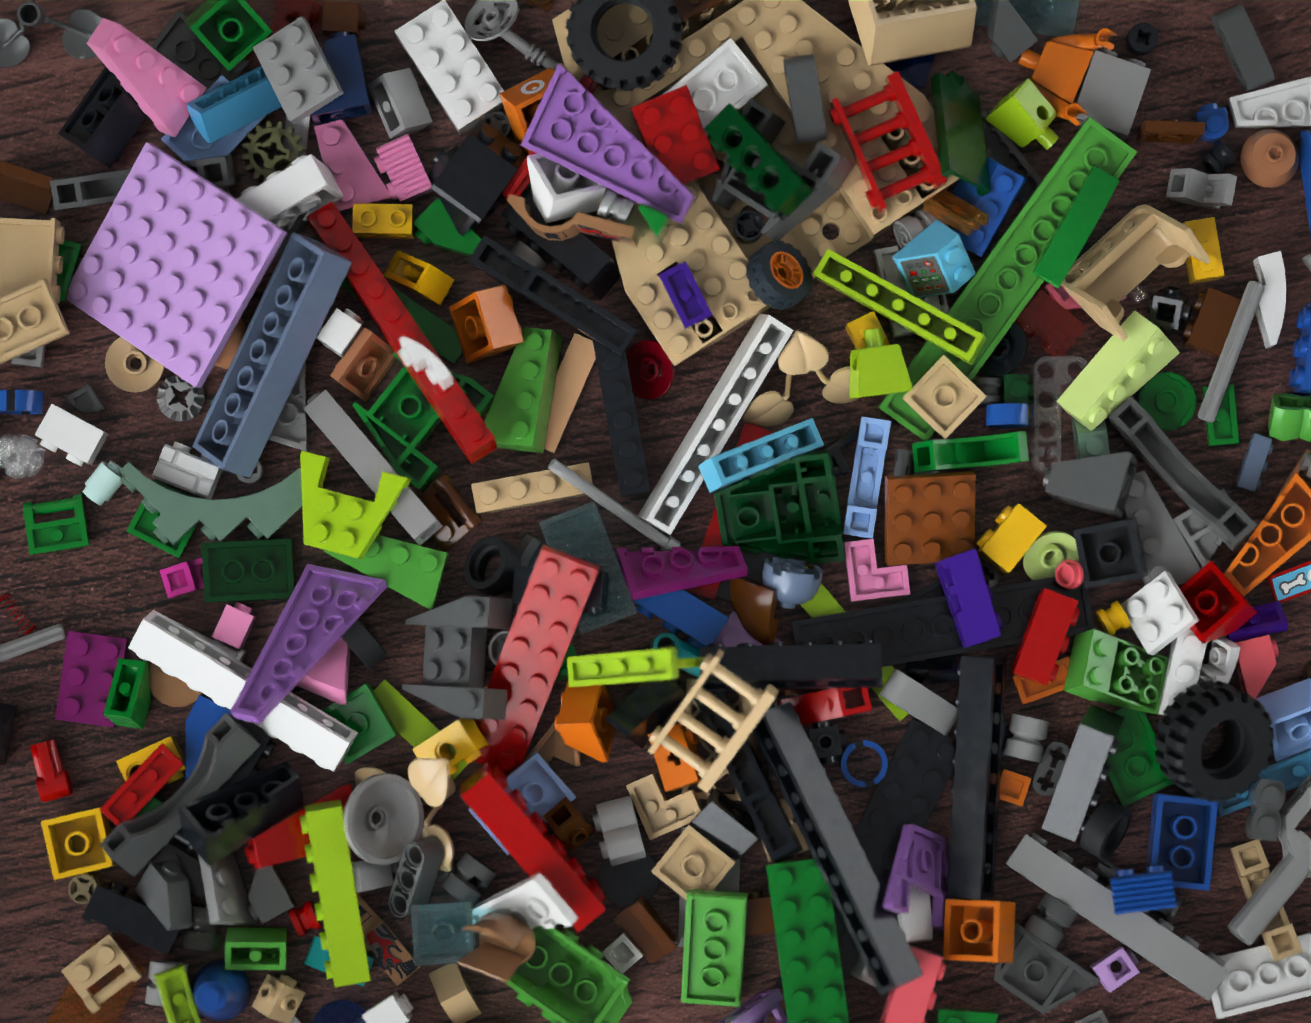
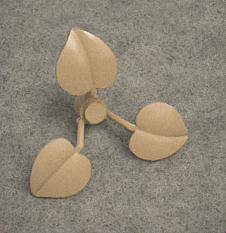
[743,330,861,427]
[355,758,456,872]

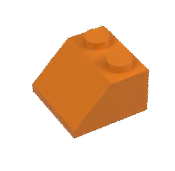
[555,681,616,762]

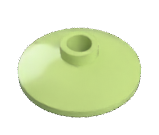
[1023,531,1079,580]

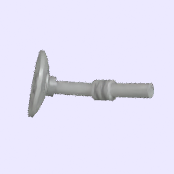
[465,0,565,71]

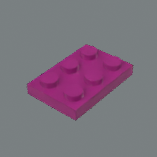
[55,631,129,728]

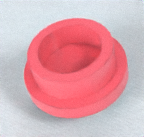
[1055,559,1084,589]

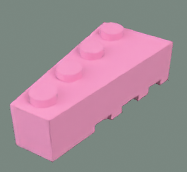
[87,18,207,138]

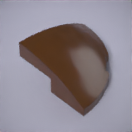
[730,577,779,646]

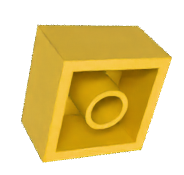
[976,503,1047,575]
[41,807,118,880]

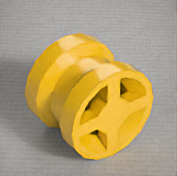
[1095,601,1131,636]

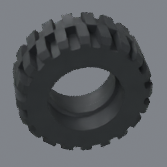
[566,0,684,91]
[1154,681,1274,802]

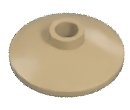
[105,337,165,393]

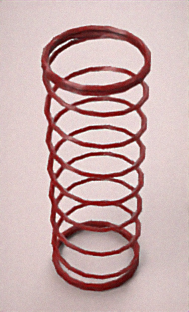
[0,593,36,636]

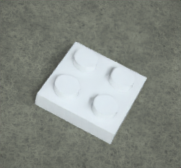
[1121,571,1199,655]

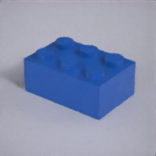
[1288,302,1311,396]
[1145,793,1218,891]

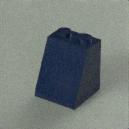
[310,32,374,126]

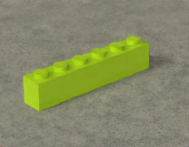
[813,248,986,365]
[300,800,371,988]

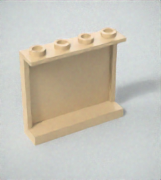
[0,218,65,304]

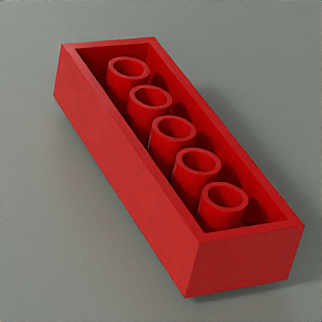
[460,762,606,933]

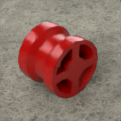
[288,900,323,937]

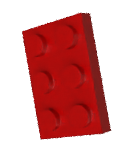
[630,85,720,184]

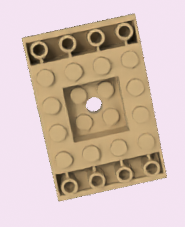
[848,0,977,66]

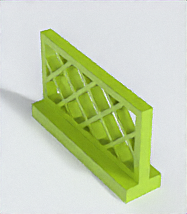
[567,648,706,687]

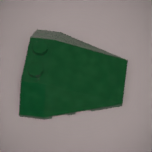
[714,451,845,564]

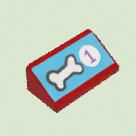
[1266,560,1311,603]

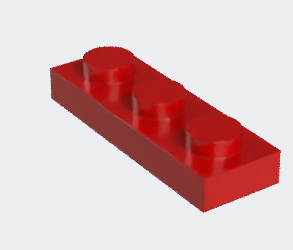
[99,743,185,826]

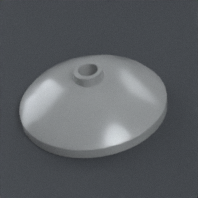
[344,774,424,865]

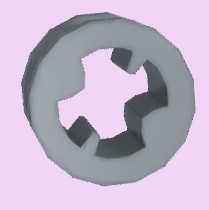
[236,461,264,484]

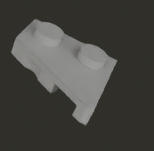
[1172,488,1230,568]

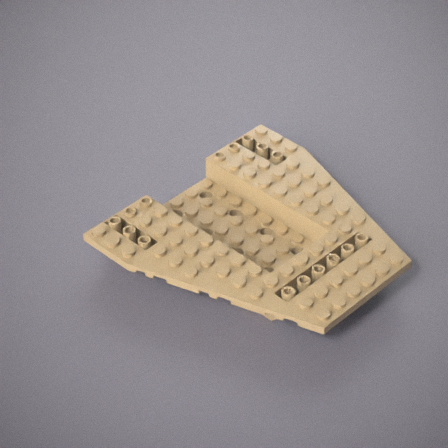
[552,0,960,367]

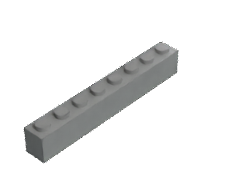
[1005,833,1229,1001]

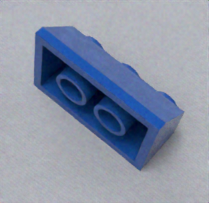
[942,156,1028,257]

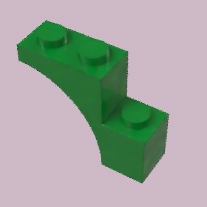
[912,431,1029,473]

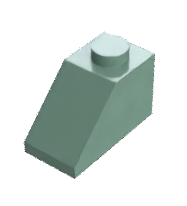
[1071,416,1110,459]

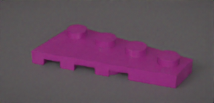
[615,546,748,600]

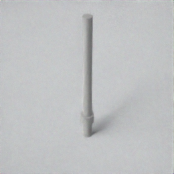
[548,458,681,551]

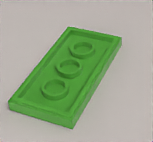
[681,889,748,1007]

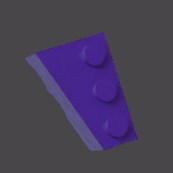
[934,549,1003,648]

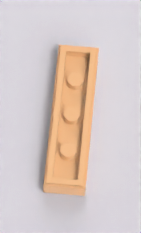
[544,333,596,454]

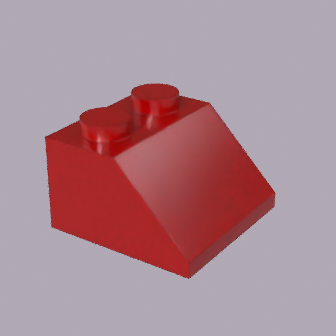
[1180,560,1258,644]

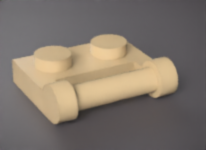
[61,933,142,1014]

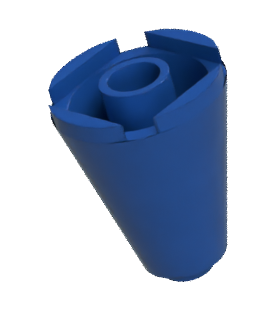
[191,961,250,1021]

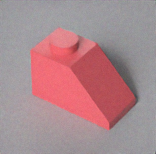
[1234,635,1279,699]

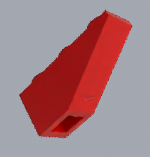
[777,688,872,726]

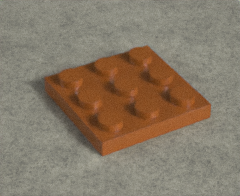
[885,471,976,566]

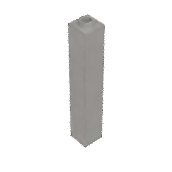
[303,389,443,545]

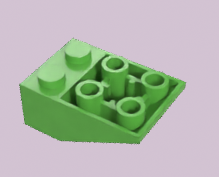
[1064,629,1168,714]

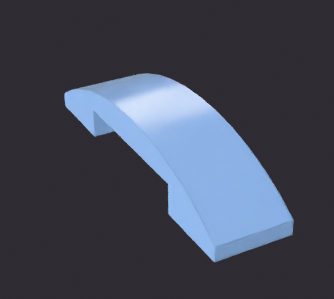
[843,416,891,539]

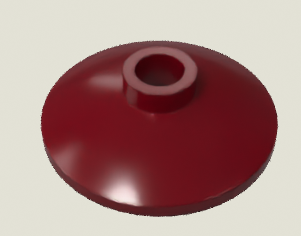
[626,340,675,399]

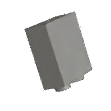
[1069,49,1151,141]

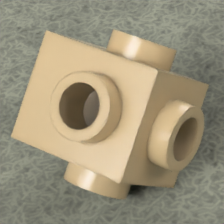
[252,974,305,1023]

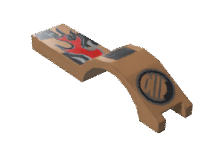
[507,194,641,247]
[356,893,421,986]

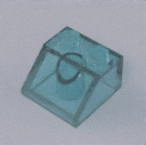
[411,901,476,966]

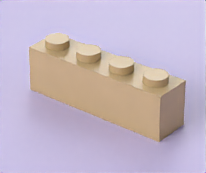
[471,462,593,515]

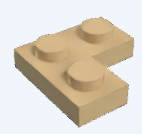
[626,773,703,840]

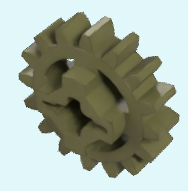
[241,121,306,182]

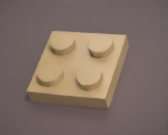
[902,355,987,439]
[651,824,736,900]

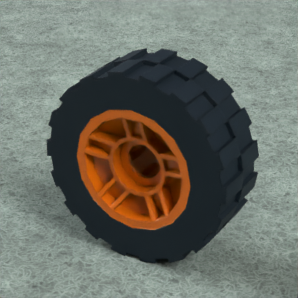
[746,241,813,310]

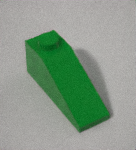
[413,198,482,258]

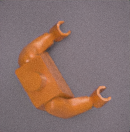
[1018,28,1117,126]

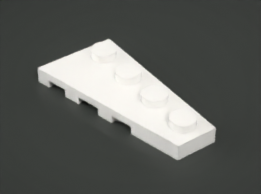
[1228,76,1311,128]
[465,873,578,929]

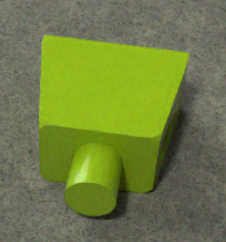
[985,78,1059,150]
[849,328,913,399]

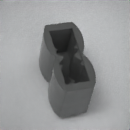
[1245,778,1285,841]

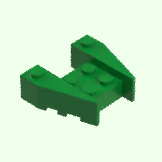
[353,352,494,493]

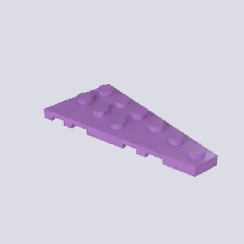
[521,63,696,224]
[230,564,388,724]

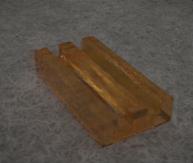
[924,189,989,235]

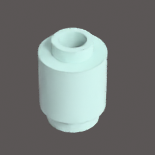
[82,460,124,506]

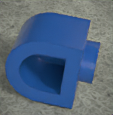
[1193,103,1229,143]

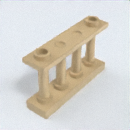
[648,649,779,793]

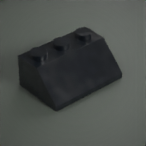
[58,66,147,169]

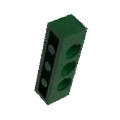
[704,103,814,216]

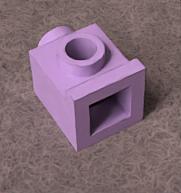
[1089,946,1140,993]

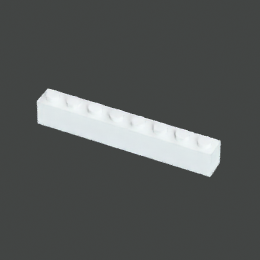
[638,314,793,535]
[128,610,358,772]

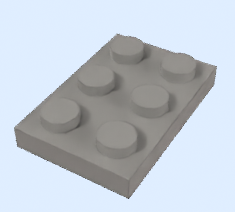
[253,16,344,125]

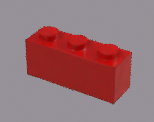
[1010,588,1080,686]

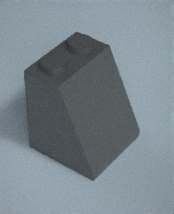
[1043,452,1138,519]

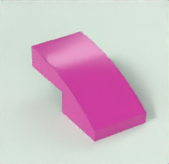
[159,557,203,599]

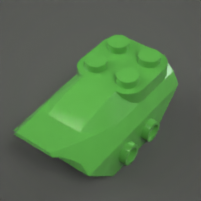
[506,926,633,1023]

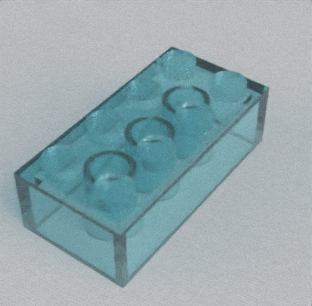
[539,501,637,635]

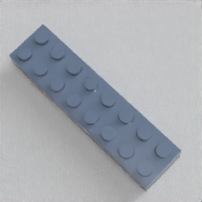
[192,232,352,478]

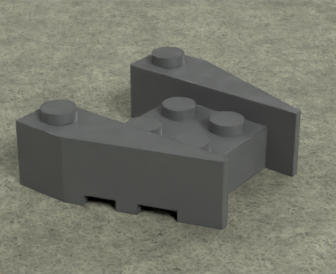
[712,98,854,242]
[402,596,512,720]

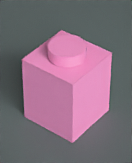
[212,602,257,650]

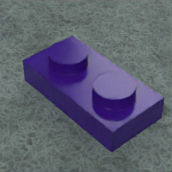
[659,261,712,330]
[1227,601,1288,642]

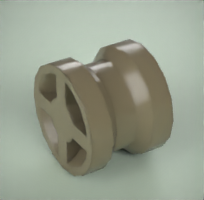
[68,873,101,904]

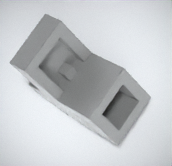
[1165,168,1237,209]

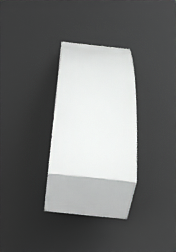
[1253,251,1286,349]

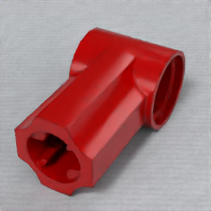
[30,739,73,803]

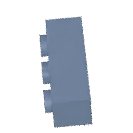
[1234,433,1273,493]

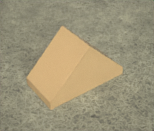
[429,960,482,1023]

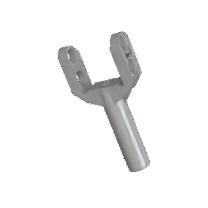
[1228,774,1311,945]

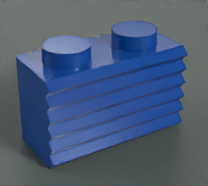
[1110,865,1176,914]

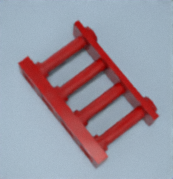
[828,71,947,214]

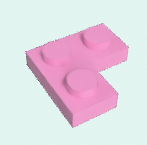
[844,539,910,602]

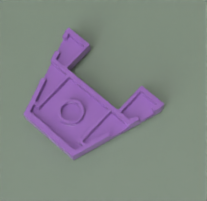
[883,824,953,932]

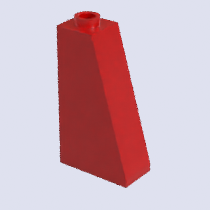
[245,784,352,869]

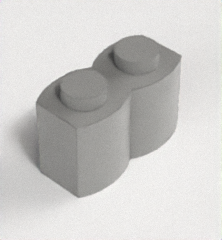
[592,796,646,866]

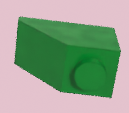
[103,658,151,729]

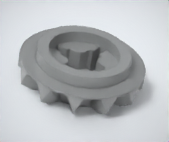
[156,375,205,421]

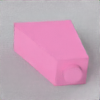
[296,638,350,705]

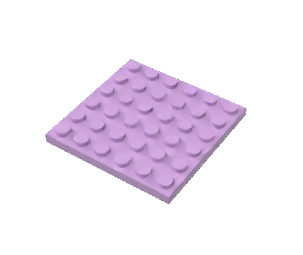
[66,142,287,388]

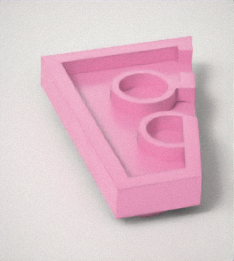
[314,119,392,213]

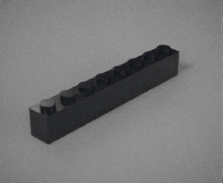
[946,655,1007,900]

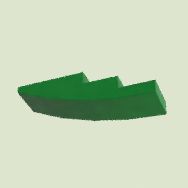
[1032,166,1120,288]

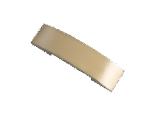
[1230,840,1303,962]

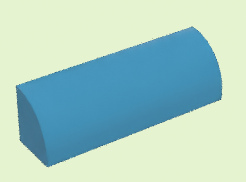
[186,66,282,144]

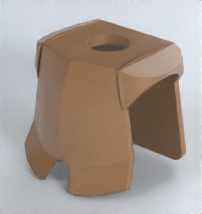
[458,912,535,982]

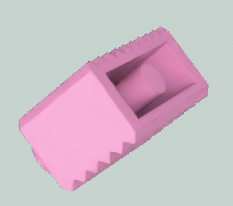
[374,134,434,204]

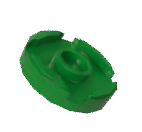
[1137,372,1197,431]

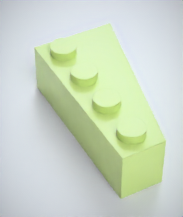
[1056,310,1180,432]

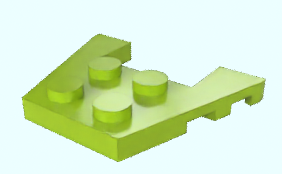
[300,450,411,559]

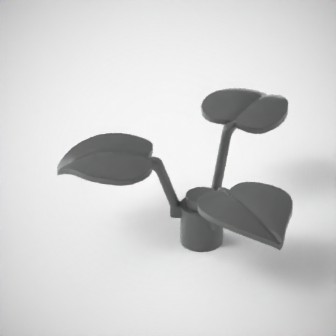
[0,0,102,68]

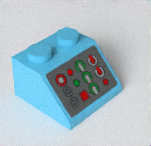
[893,219,976,298]

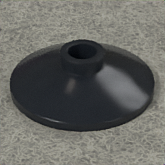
[980,322,1028,377]

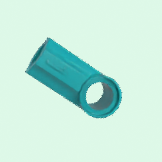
[650,633,700,678]

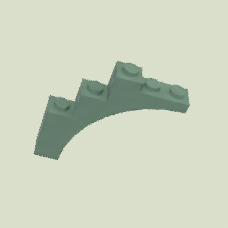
[120,462,302,546]

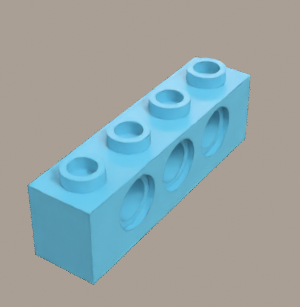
[698,418,824,493]

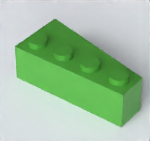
[484,327,563,453]
[324,535,449,610]

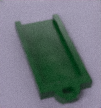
[930,70,991,197]

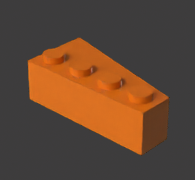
[1224,473,1311,596]

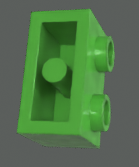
[225,927,287,971]

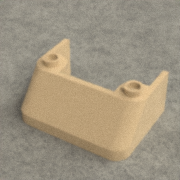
[1061,205,1211,341]

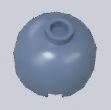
[762,557,823,609]

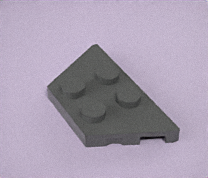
[993,922,1100,1014]

